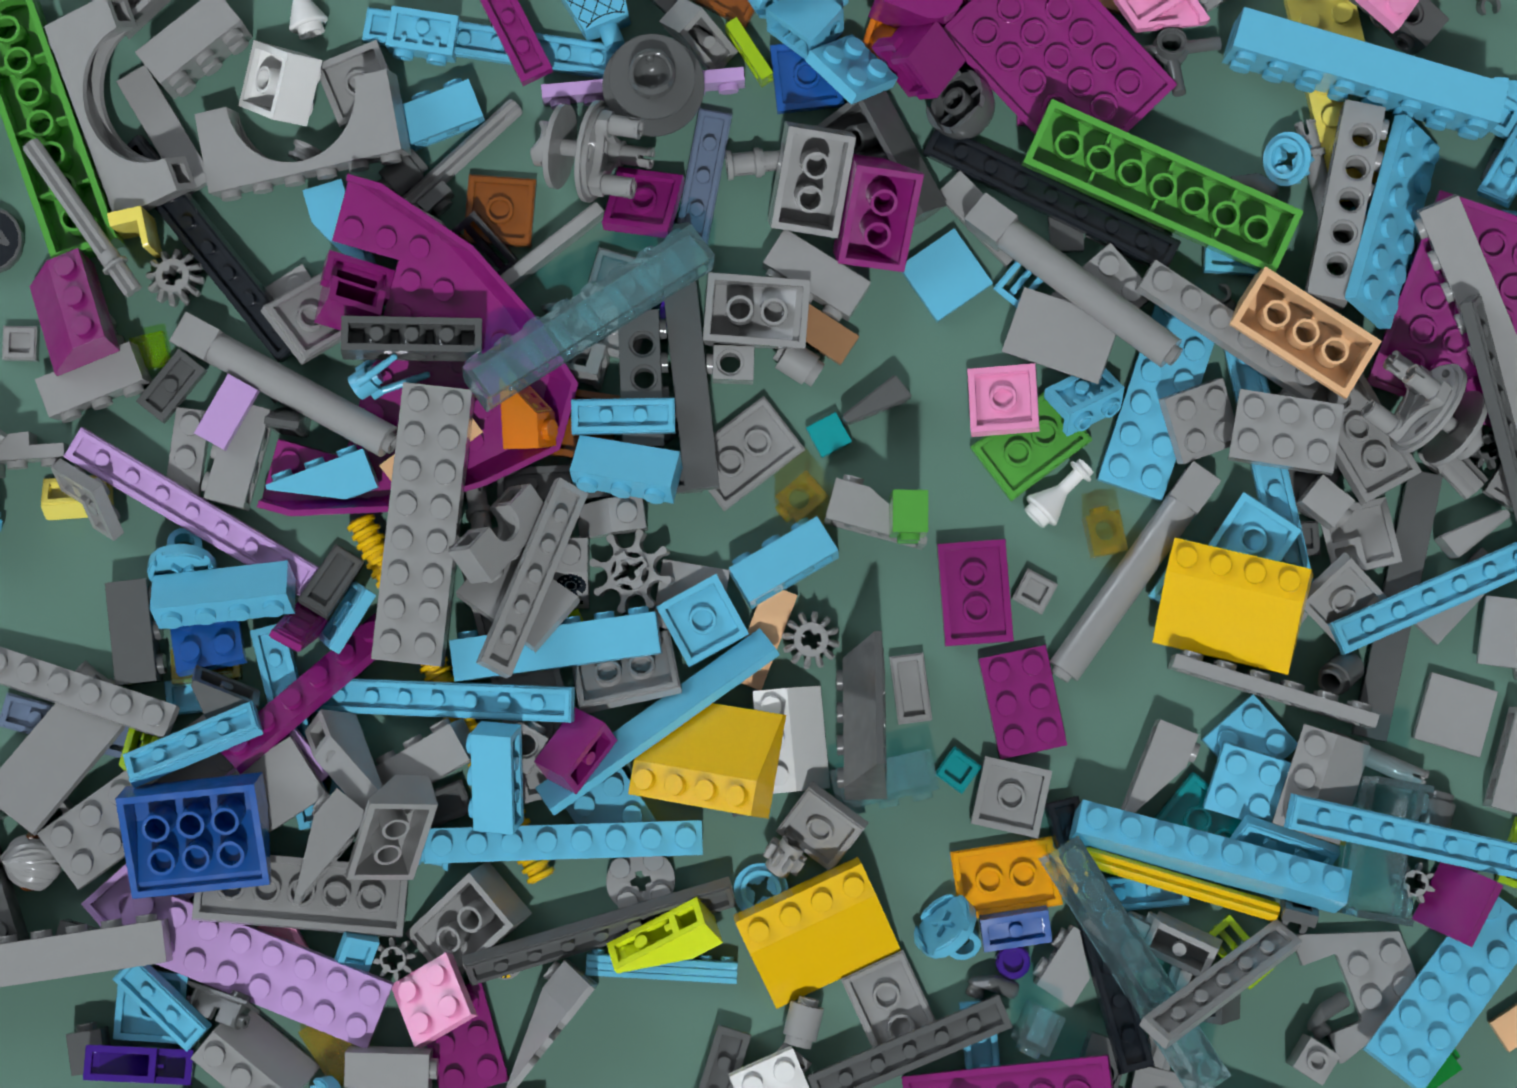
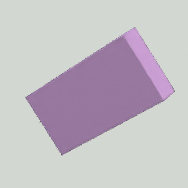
[194,374,260,451]

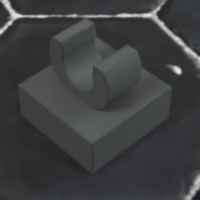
[1280,899,1319,934]

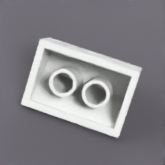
[753,686,830,794]

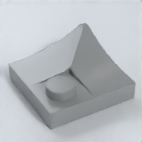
[1321,497,1402,571]

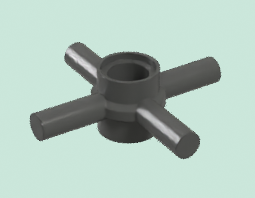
[1142,27,1222,97]

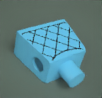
[561,0,631,51]

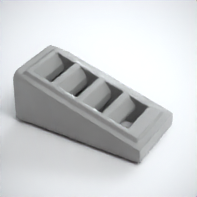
[1434,509,1511,560]

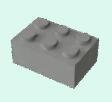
[135,0,253,99]
[767,121,856,238]
[1228,389,1344,476]

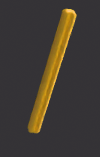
[1081,847,1280,921]

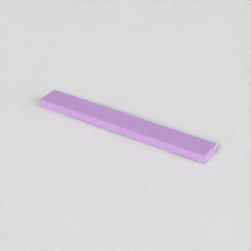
[63,427,319,596]

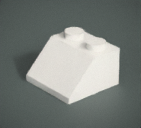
[238,40,323,126]

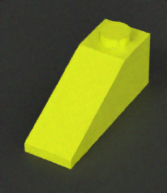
[607,897,723,973]

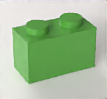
[889,489,929,544]

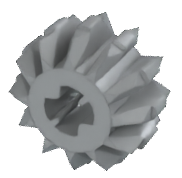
[146,249,205,308]
[782,611,840,669]

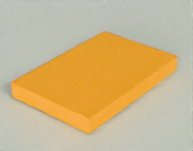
[950,836,1063,918]

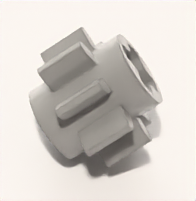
[763,835,807,878]
[1391,862,1435,904]
[372,937,417,981]

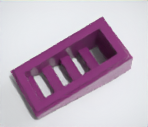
[269,602,328,652]

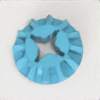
[1263,132,1315,187]
[733,863,788,911]

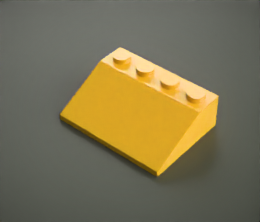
[1152,538,1313,675]
[628,698,786,819]
[733,857,901,1009]

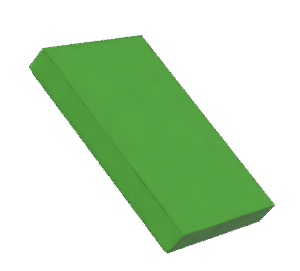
[970,391,1092,502]

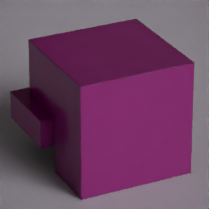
[871,22,966,100]
[314,250,395,331]

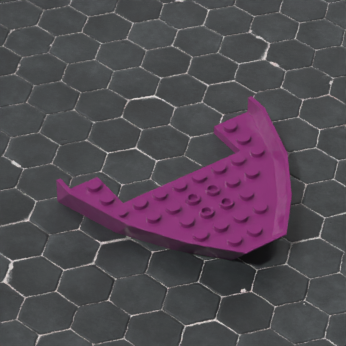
[257,174,578,516]

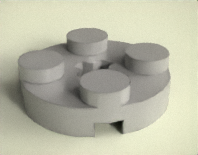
[606,856,675,909]

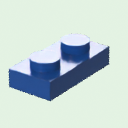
[978,905,1052,953]

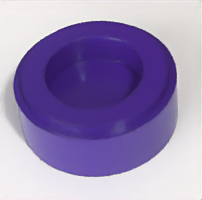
[995,947,1031,979]

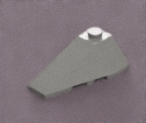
[506,958,598,1088]

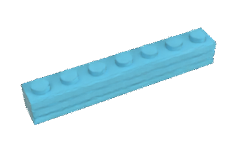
[585,949,738,984]

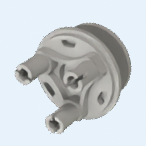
[530,100,655,203]
[1361,350,1488,466]

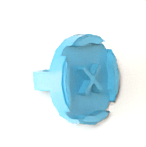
[147,528,218,582]
[914,894,981,960]

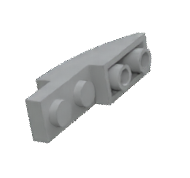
[0,431,70,478]

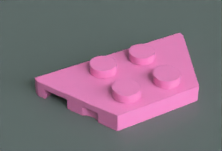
[1113,0,1210,33]

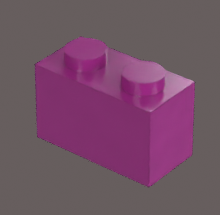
[534,708,618,795]

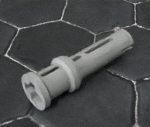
[725,147,780,181]

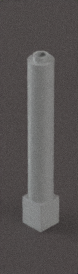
[964,192,1183,367]
[169,312,397,457]
[1049,461,1221,683]

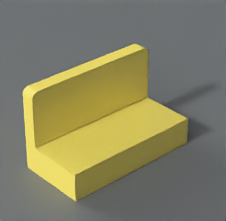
[107,206,162,259]

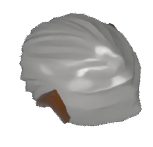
[0,832,62,891]

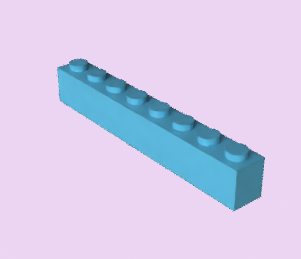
[1068,799,1352,913]

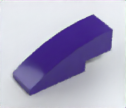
[83,1045,195,1085]

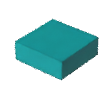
[806,412,852,459]
[934,746,982,794]

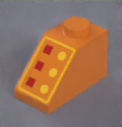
[499,378,558,449]

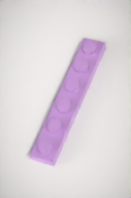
[541,67,745,109]

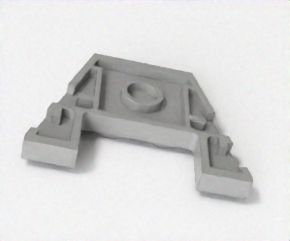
[1295,930,1417,1064]

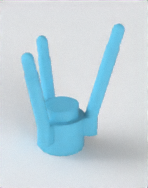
[347,353,430,400]

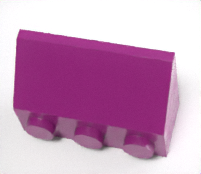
[833,154,924,272]
[29,248,120,376]

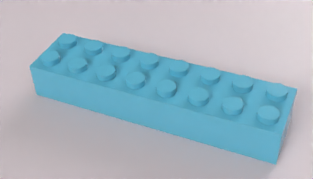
[1222,7,1510,140]

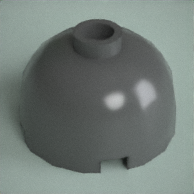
[926,70,995,140]

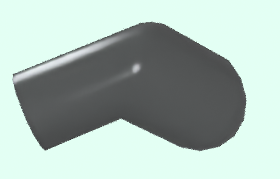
[1230,173,1279,199]
[966,975,1019,1000]
[1307,991,1350,1040]

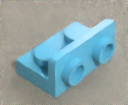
[385,6,460,66]
[1044,368,1124,436]

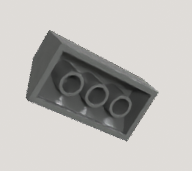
[817,91,947,226]

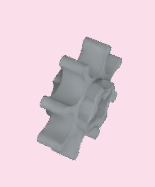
[589,529,675,614]

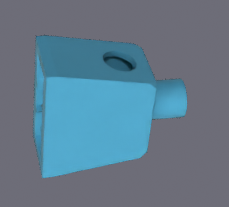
[766,0,849,59]

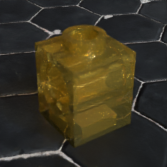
[774,470,828,523]
[1082,505,1128,559]

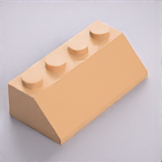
[1229,266,1381,399]

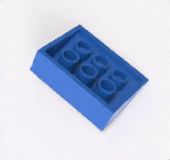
[115,772,272,899]

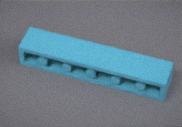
[449,606,663,682]

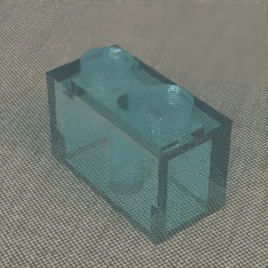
[1011,998,1066,1059]

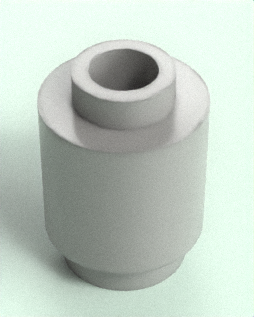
[772,347,825,387]
[783,995,824,1049]

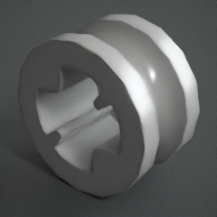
[288,139,322,161]

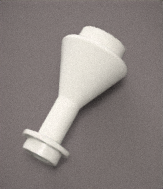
[289,0,328,40]
[1024,459,1094,528]

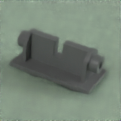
[186,981,260,1030]

